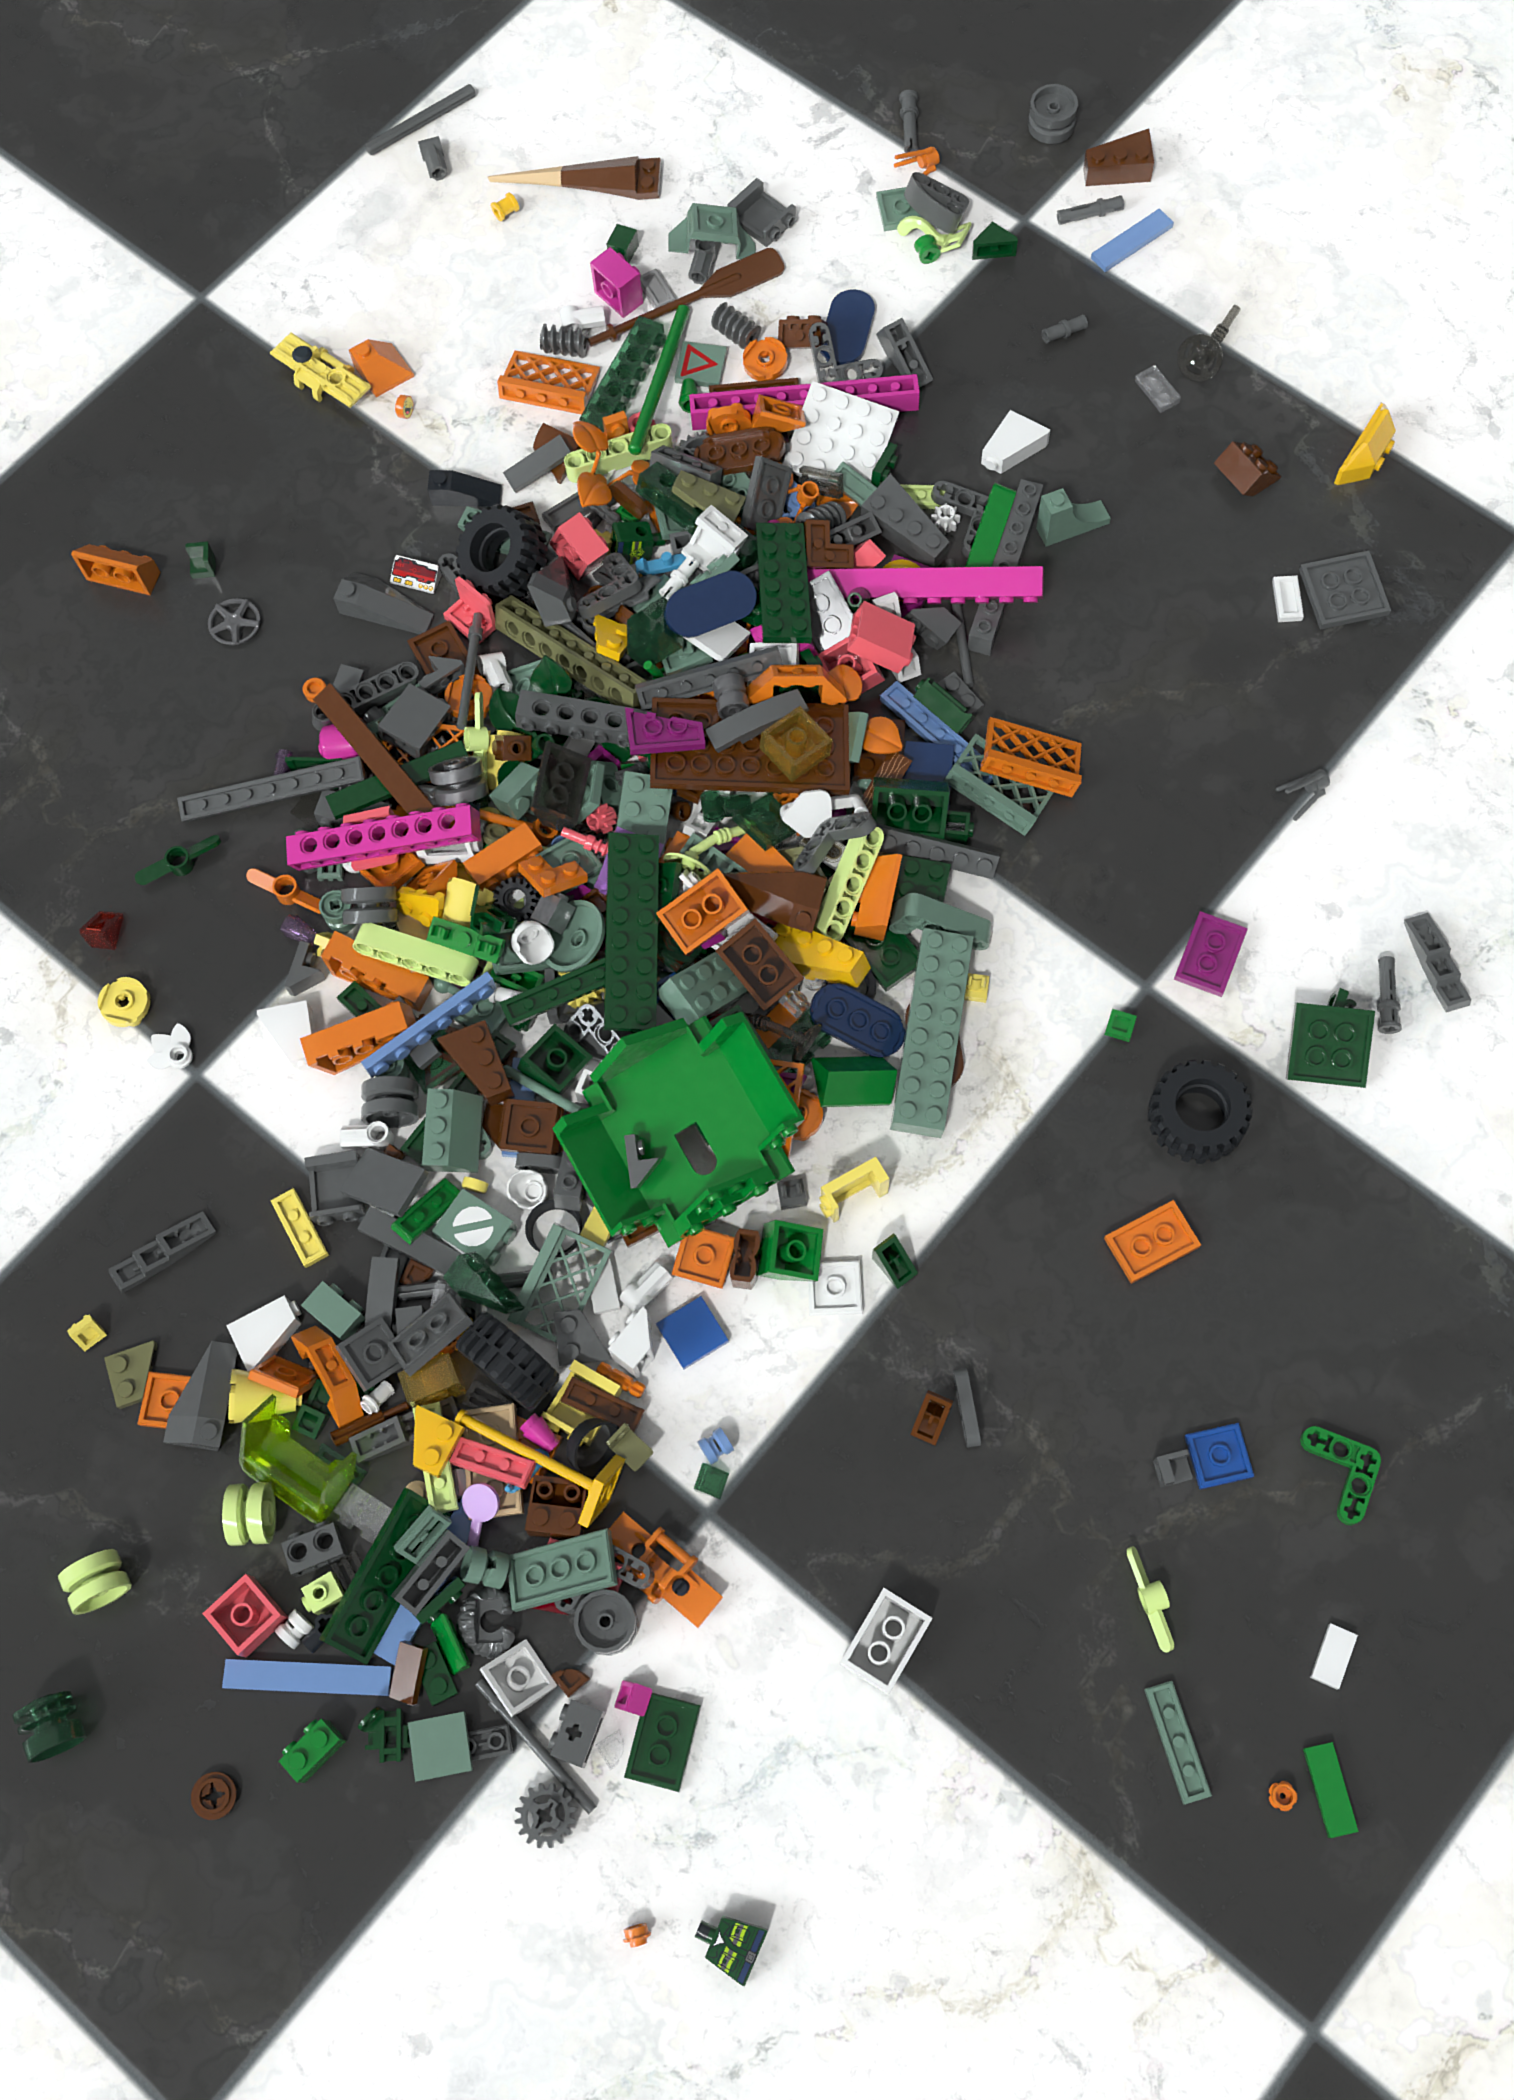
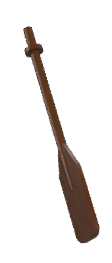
[588,248,785,347]

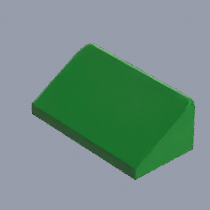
[431,1613,471,1675]

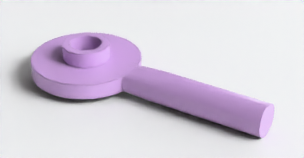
[462,1483,500,1546]

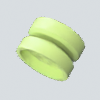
[222,1482,276,1546]
[58,1549,132,1615]

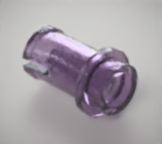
[273,749,293,776]

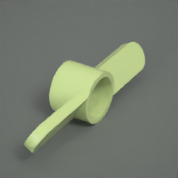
[464,692,489,780]
[1127,1546,1174,1652]

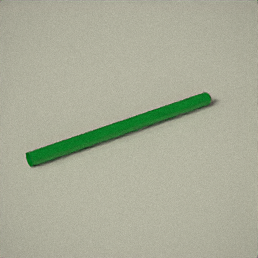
[628,305,690,455]

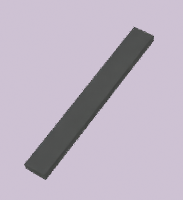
[177,756,366,822]

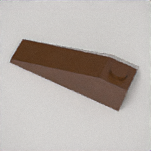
[723,871,827,933]

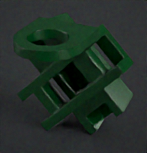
[470,884,517,936]
[358,1706,411,1763]

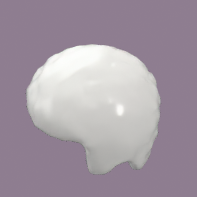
[511,920,555,965]

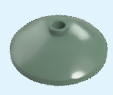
[545,900,605,973]

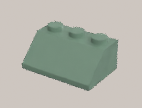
[422,1088,484,1173]

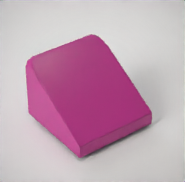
[614,1680,652,1716]

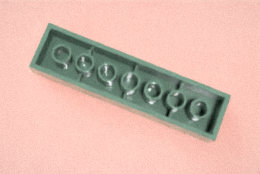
[890,928,974,1139]

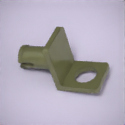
[606,1423,653,1472]

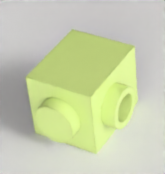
[301,1571,346,1615]

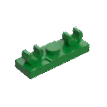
[426,916,506,964]

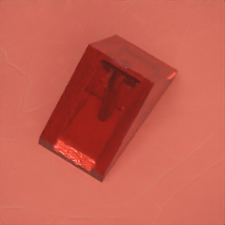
[79,911,123,950]

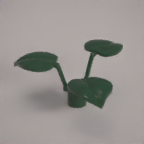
[511,655,610,739]
[489,688,595,785]

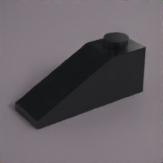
[427,470,502,507]

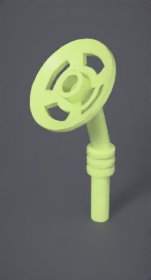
[663,821,756,880]

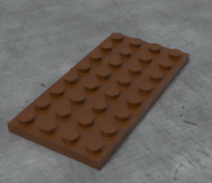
[650,697,850,795]

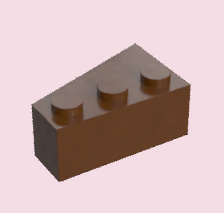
[1083,128,1154,186]
[436,1020,515,1106]

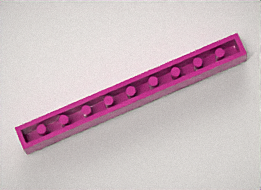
[689,374,919,431]
[807,566,1044,604]

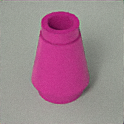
[520,1413,560,1454]

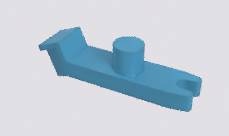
[635,552,693,576]

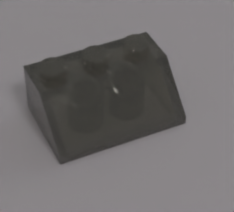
[530,741,592,832]

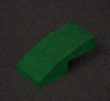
[291,1378,331,1440]

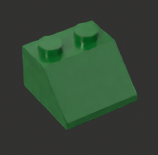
[757,1220,824,1282]

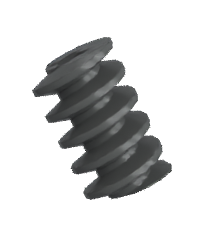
[711,302,762,349]
[540,323,589,358]
[795,501,846,538]

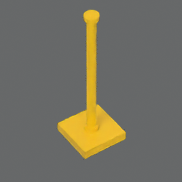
[454,1409,625,1528]

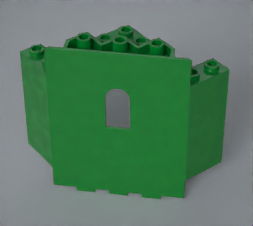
[552,1012,805,1248]

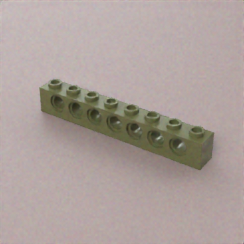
[495,595,646,709]

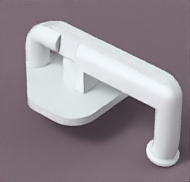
[780,789,869,838]

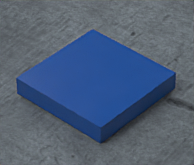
[656,1296,729,1370]
[1184,1423,1254,1490]

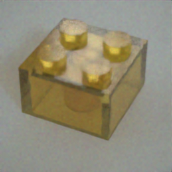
[760,706,832,782]
[397,1352,468,1408]

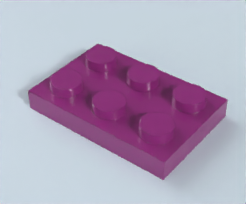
[1173,911,1248,997]

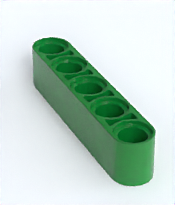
[965,483,1017,567]

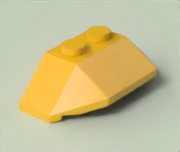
[1334,402,1396,485]

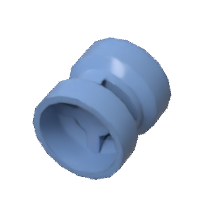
[697,1427,734,1465]

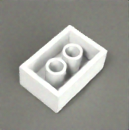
[840,1588,932,1695]

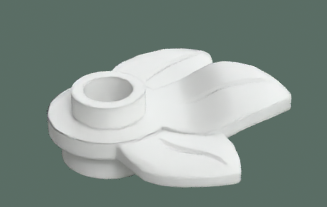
[147,1024,193,1069]

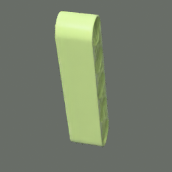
[564,423,673,483]
[813,827,884,941]
[352,923,479,987]

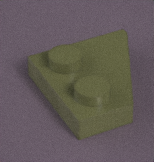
[104,1340,157,1409]

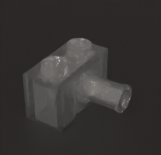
[334,1483,392,1544]

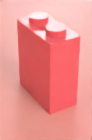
[847,601,916,673]

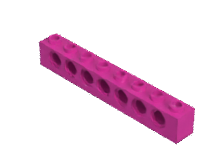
[286,803,481,871]

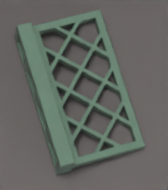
[943,734,1054,836]
[507,1222,612,1343]

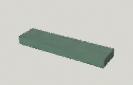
[1144,1681,1212,1805]

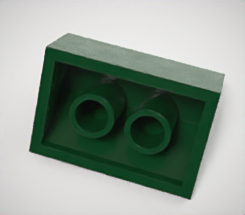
[871,777,950,839]

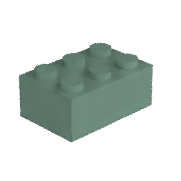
[615,771,673,853]
[657,952,748,1025]

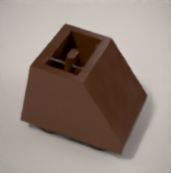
[1214,441,1282,496]
[525,1475,588,1540]

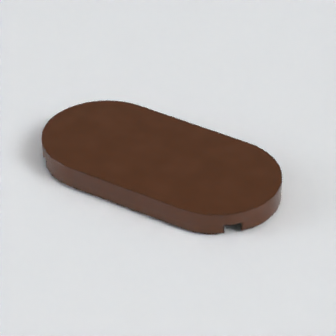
[693,426,786,476]

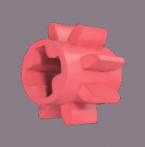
[586,803,617,834]

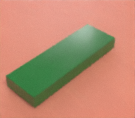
[391,1178,460,1245]
[1303,1742,1359,1838]

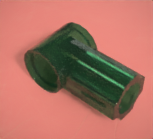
[700,790,751,823]

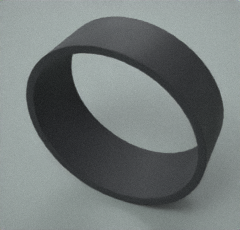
[525,1200,582,1257]
[566,1418,619,1479]

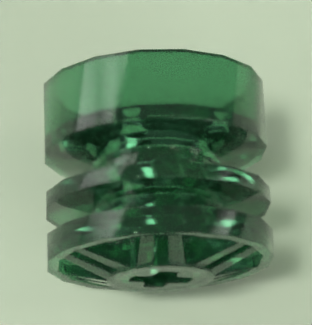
[12,1691,87,1763]

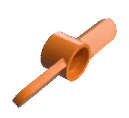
[246,868,321,914]

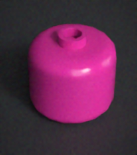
[318,724,365,763]

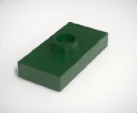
[658,862,682,911]

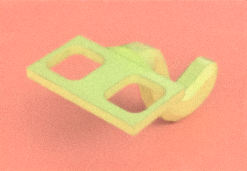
[897,216,972,253]

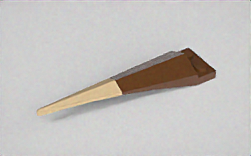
[488,156,662,200]

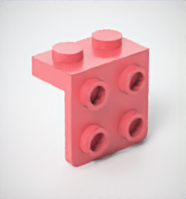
[443,576,496,644]
[343,806,399,871]

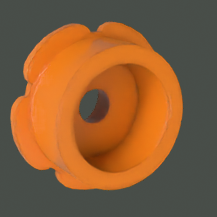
[1269,1781,1297,1811]
[623,1923,651,1948]

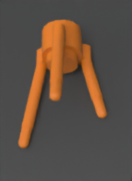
[894,147,940,175]

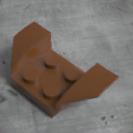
[482,1099,570,1155]

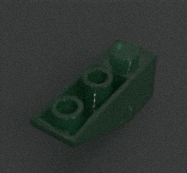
[443,1251,525,1314]

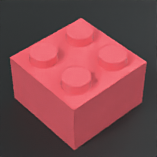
[549,512,609,581]
[818,637,885,702]
[202,1574,288,1658]

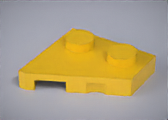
[593,615,638,662]
[396,886,445,927]
[413,1405,465,1478]

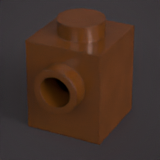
[492,735,531,761]

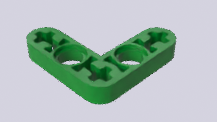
[1300,1426,1381,1525]

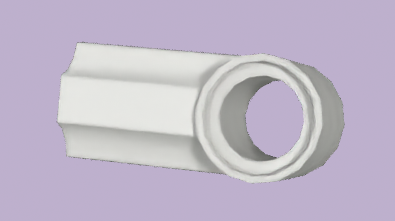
[560,305,606,334]
[477,652,513,692]
[339,1121,395,1151]
[619,1262,673,1312]

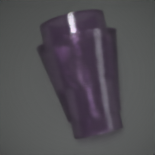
[280,914,318,946]

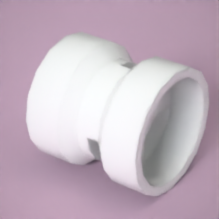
[274,1609,314,1649]

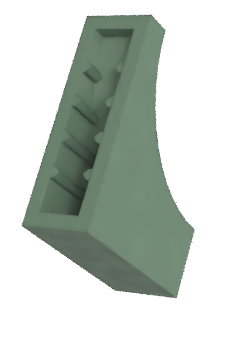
[1036,488,1111,547]

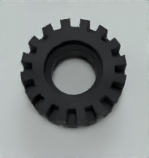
[493,875,541,923]

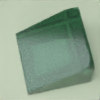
[694,1463,729,1500]

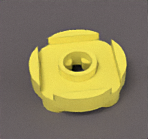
[98,977,150,1027]

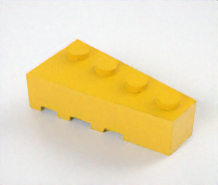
[773,923,871,988]

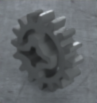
[515,1783,578,1848]

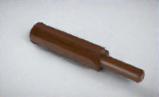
[330,1401,410,1447]

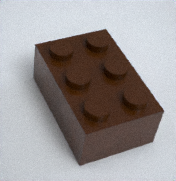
[716,918,804,1011]

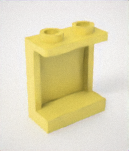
[819,1157,889,1223]
[541,1360,623,1447]

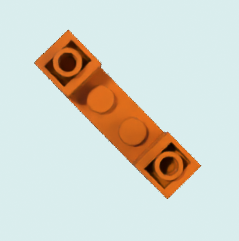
[746,665,846,705]
[291,1325,364,1428]

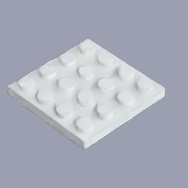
[783,381,899,487]

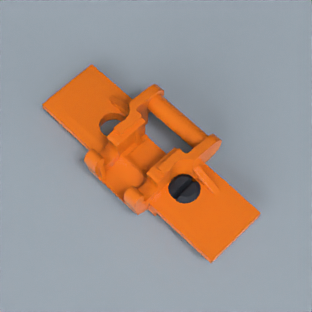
[609,1511,723,1628]

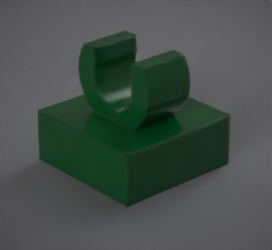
[1327,988,1357,1008]

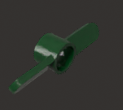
[135,835,221,885]

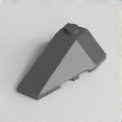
[527,556,577,627]
[333,572,434,634]
[163,1341,238,1451]

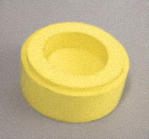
[461,1177,489,1194]

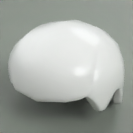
[507,1170,549,1210]

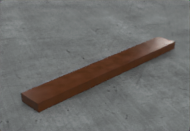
[313,683,436,833]

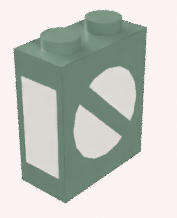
[432,1188,517,1270]

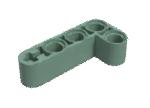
[889,893,992,950]

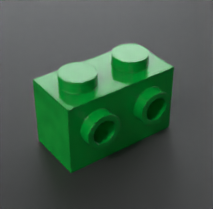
[278,1719,347,1783]

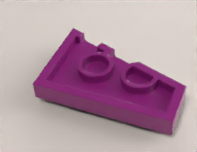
[625,707,705,755]

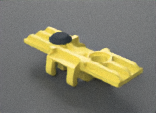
[270,332,371,408]

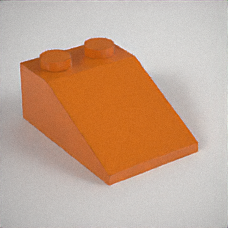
[656,868,750,955]

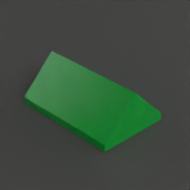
[811,1056,898,1107]

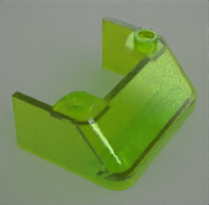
[239,1394,357,1524]

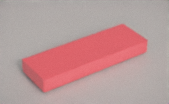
[449,1437,536,1489]

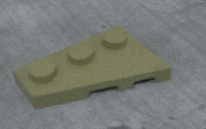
[671,470,746,524]

